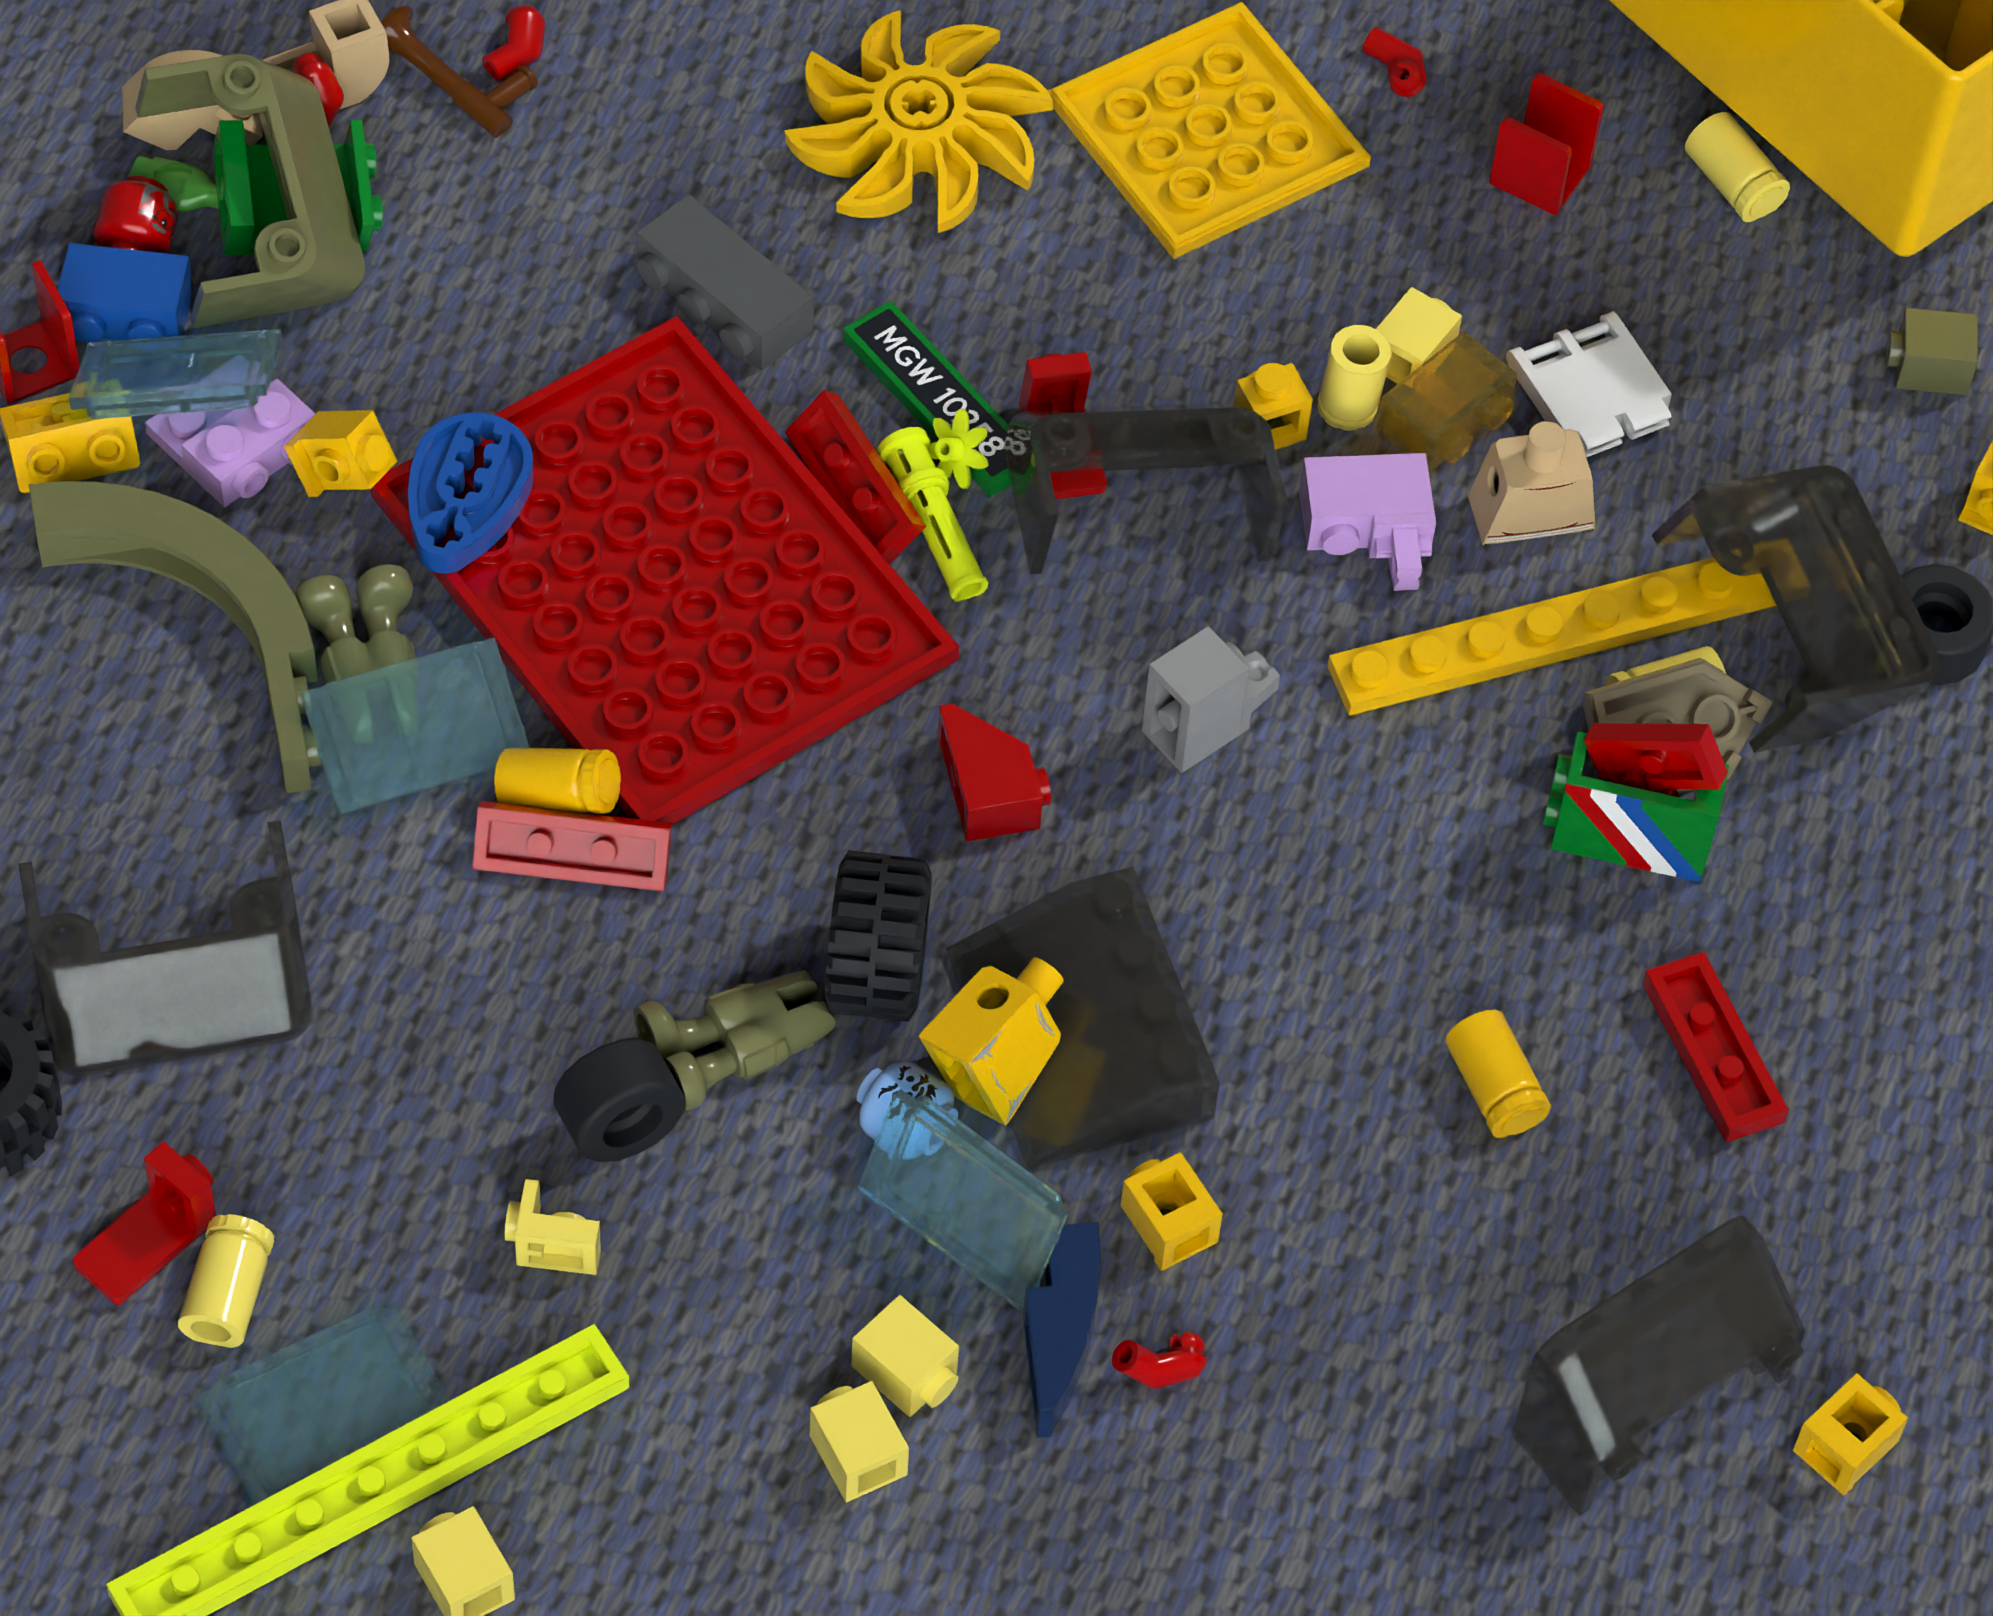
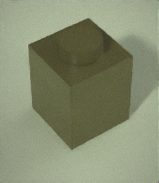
[1885,307,1978,395]

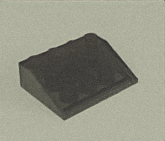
[946,866,1220,1169]

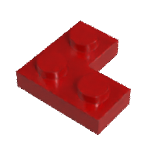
[1584,723,1728,797]

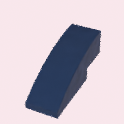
[1023,1222,1101,1438]

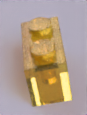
[1376,331,1517,473]

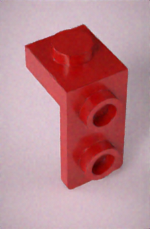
[1019,352,1107,500]
[73,1141,216,1305]

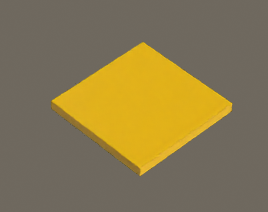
[1048,2,1371,259]

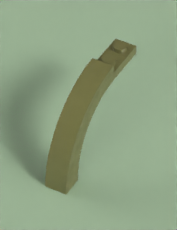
[29,481,321,793]

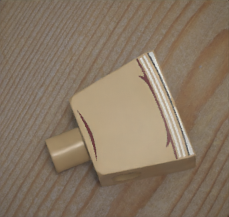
[1468,421,1595,545]

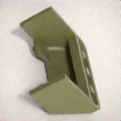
[135,54,365,328]

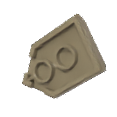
[1582,658,1773,794]

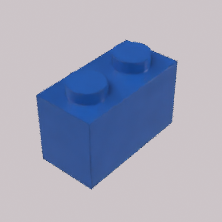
[57,243,194,349]

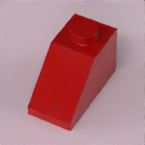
[938,703,1051,842]

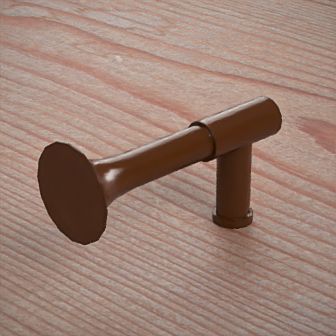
[381,5,538,138]

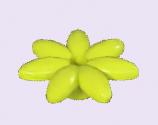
[928,409,989,489]

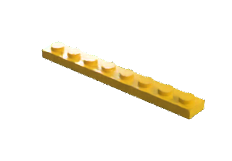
[1327,538,1812,716]

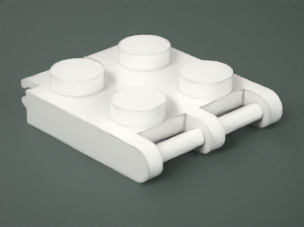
[1506,311,1672,458]

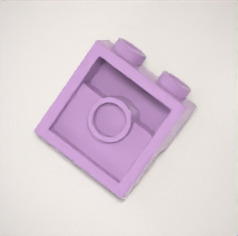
[145,357,315,508]

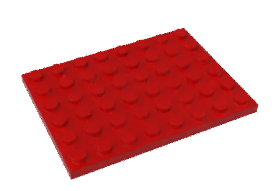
[370,316,959,824]

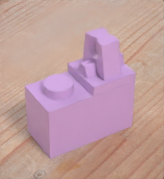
[1299,453,1436,591]

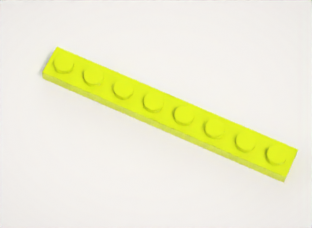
[106,1324,629,1616]

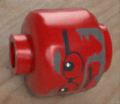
[93,176,179,253]

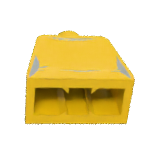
[919,957,1064,1126]

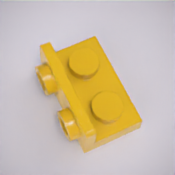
[0,382,141,493]

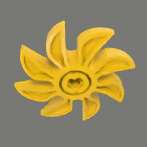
[784,10,1053,233]

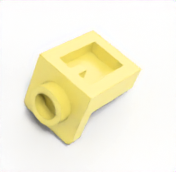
[505,1179,601,1275]

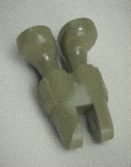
[295,564,418,745]
[633,970,837,1113]

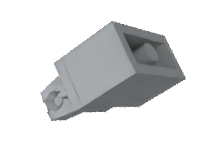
[1142,626,1280,773]

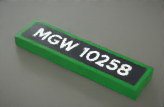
[842,300,1038,497]

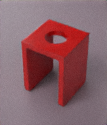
[1489,73,1604,216]
[0,260,81,404]

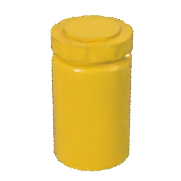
[494,748,621,814]
[1445,1010,1551,1138]

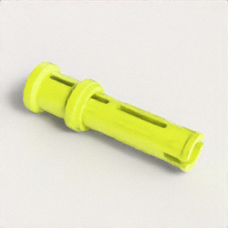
[876,427,989,602]

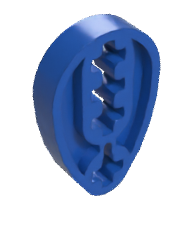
[408,412,534,574]

